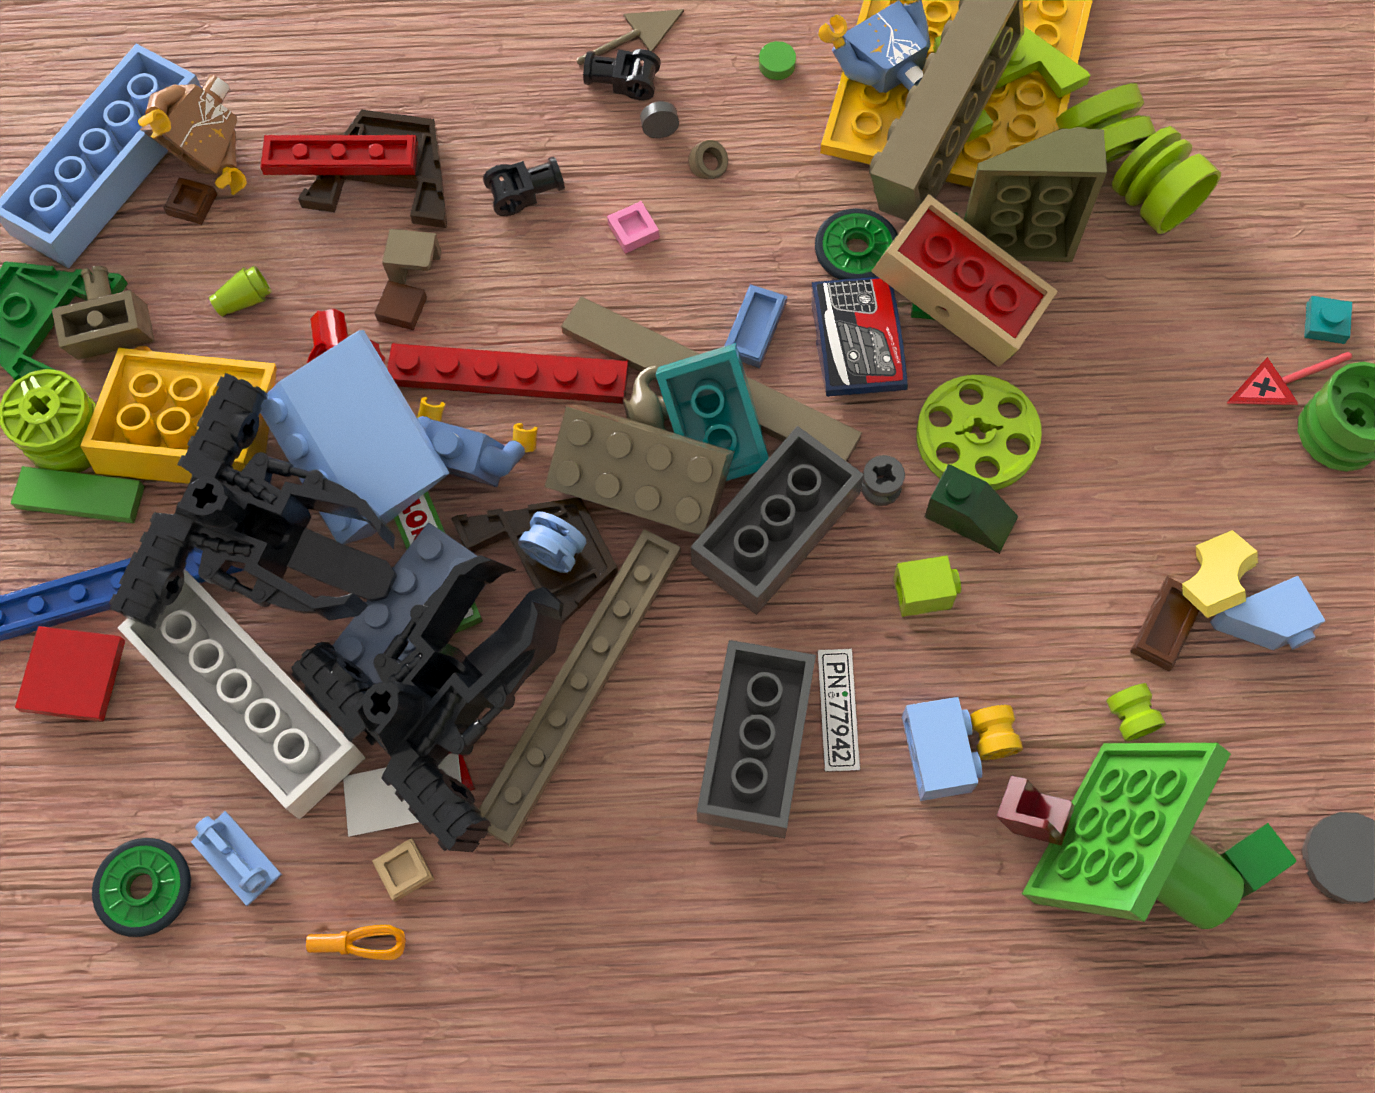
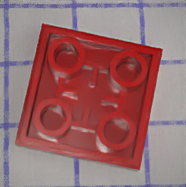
[15,626,126,722]

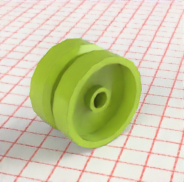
[1056,83,1156,163]

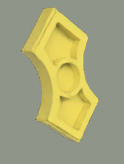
[1182,530,1258,618]

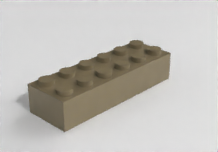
[869,0,1024,221]

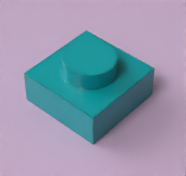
[1304,296,1352,344]

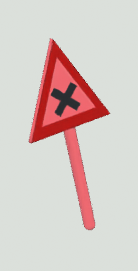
[1227,352,1352,405]

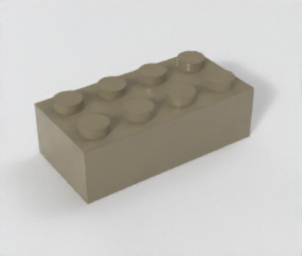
[545,404,735,536]

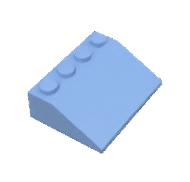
[260,330,449,544]

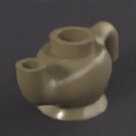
[623,365,670,430]

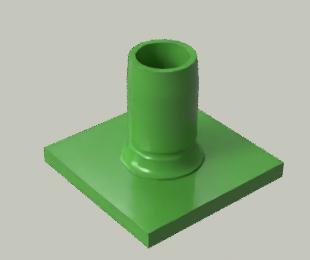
[1022,743,1244,929]

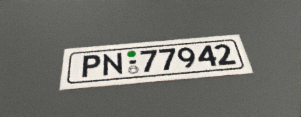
[818,649,860,771]

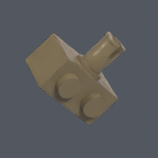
[52,266,155,360]

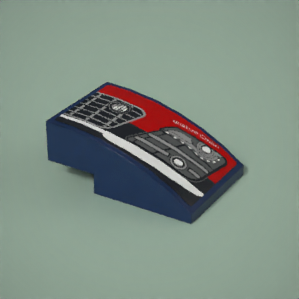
[811,277,908,397]

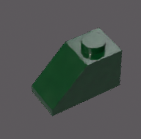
[924,464,1018,554]

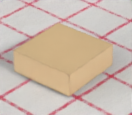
[372,838,434,902]

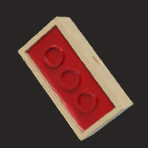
[871,194,1058,367]

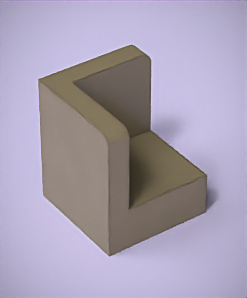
[382,229,442,284]

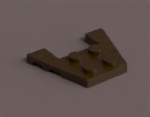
[298,109,447,228]
[451,498,618,625]

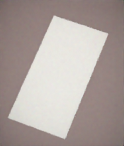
[343,753,461,837]

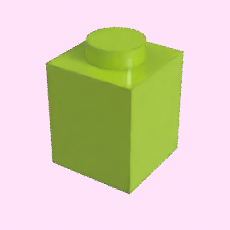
[893,555,961,617]

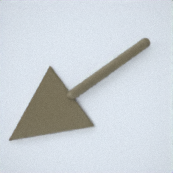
[577,9,684,65]

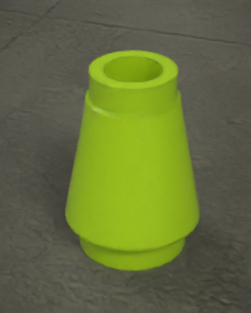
[209,266,272,317]

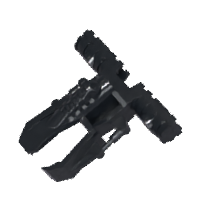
[109,373,397,629]
[291,555,564,852]

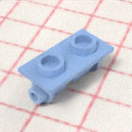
[191,811,282,906]

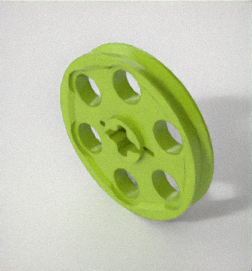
[916,375,1042,491]

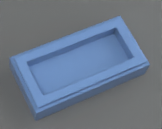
[724,284,787,368]

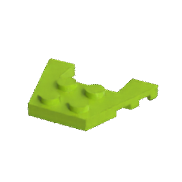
[933,26,1090,142]

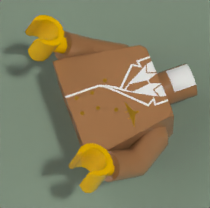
[138,75,247,195]

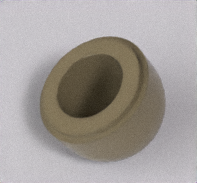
[688,140,728,179]

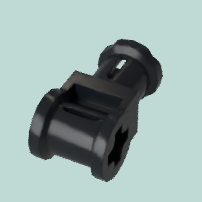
[583,49,661,101]
[483,157,565,216]

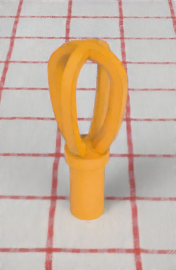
[306,925,406,960]

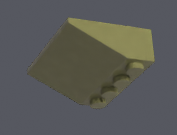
[964,127,1107,262]

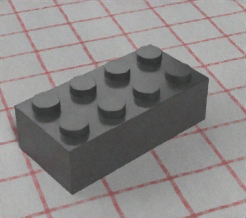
[691,426,864,615]
[697,640,816,839]

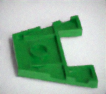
[0,261,128,381]

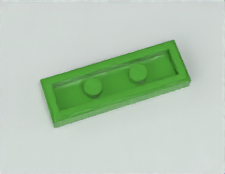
[10,466,145,523]

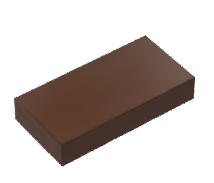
[1130,577,1199,671]

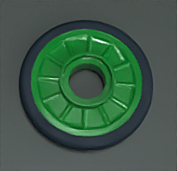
[815,208,898,280]
[92,838,191,937]

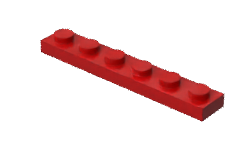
[387,343,629,404]

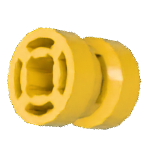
[970,705,1023,760]

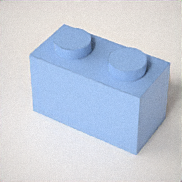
[902,697,982,801]

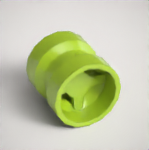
[1106,683,1166,742]

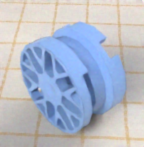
[518,511,587,573]

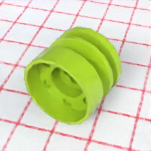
[1112,126,1221,234]
[0,369,96,473]

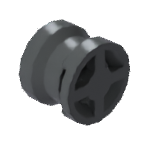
[861,455,905,506]

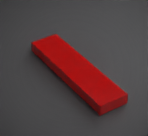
[260,135,418,175]

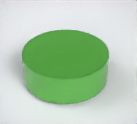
[759,41,796,80]

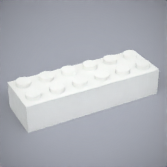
[117,569,365,820]

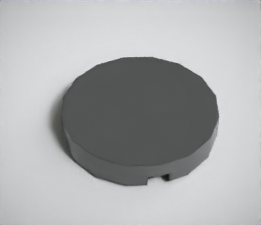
[1302,812,1375,904]

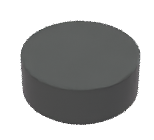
[640,101,679,138]

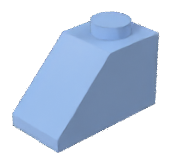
[1210,576,1326,650]

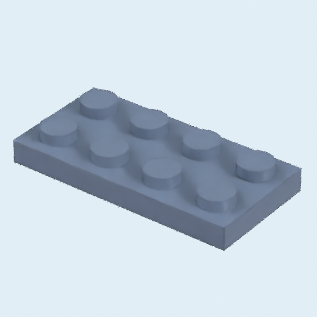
[333,522,486,688]

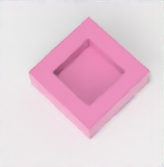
[607,201,659,254]

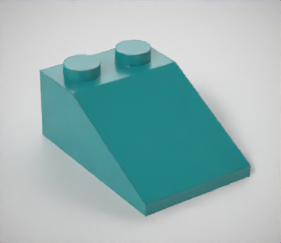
[655,343,769,481]

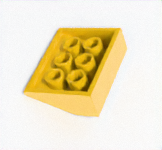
[80,348,277,484]

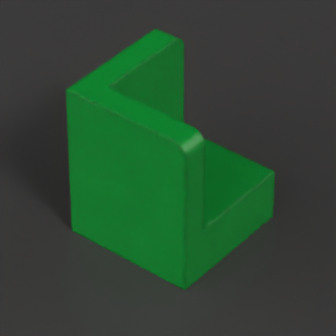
[1220,823,1296,898]

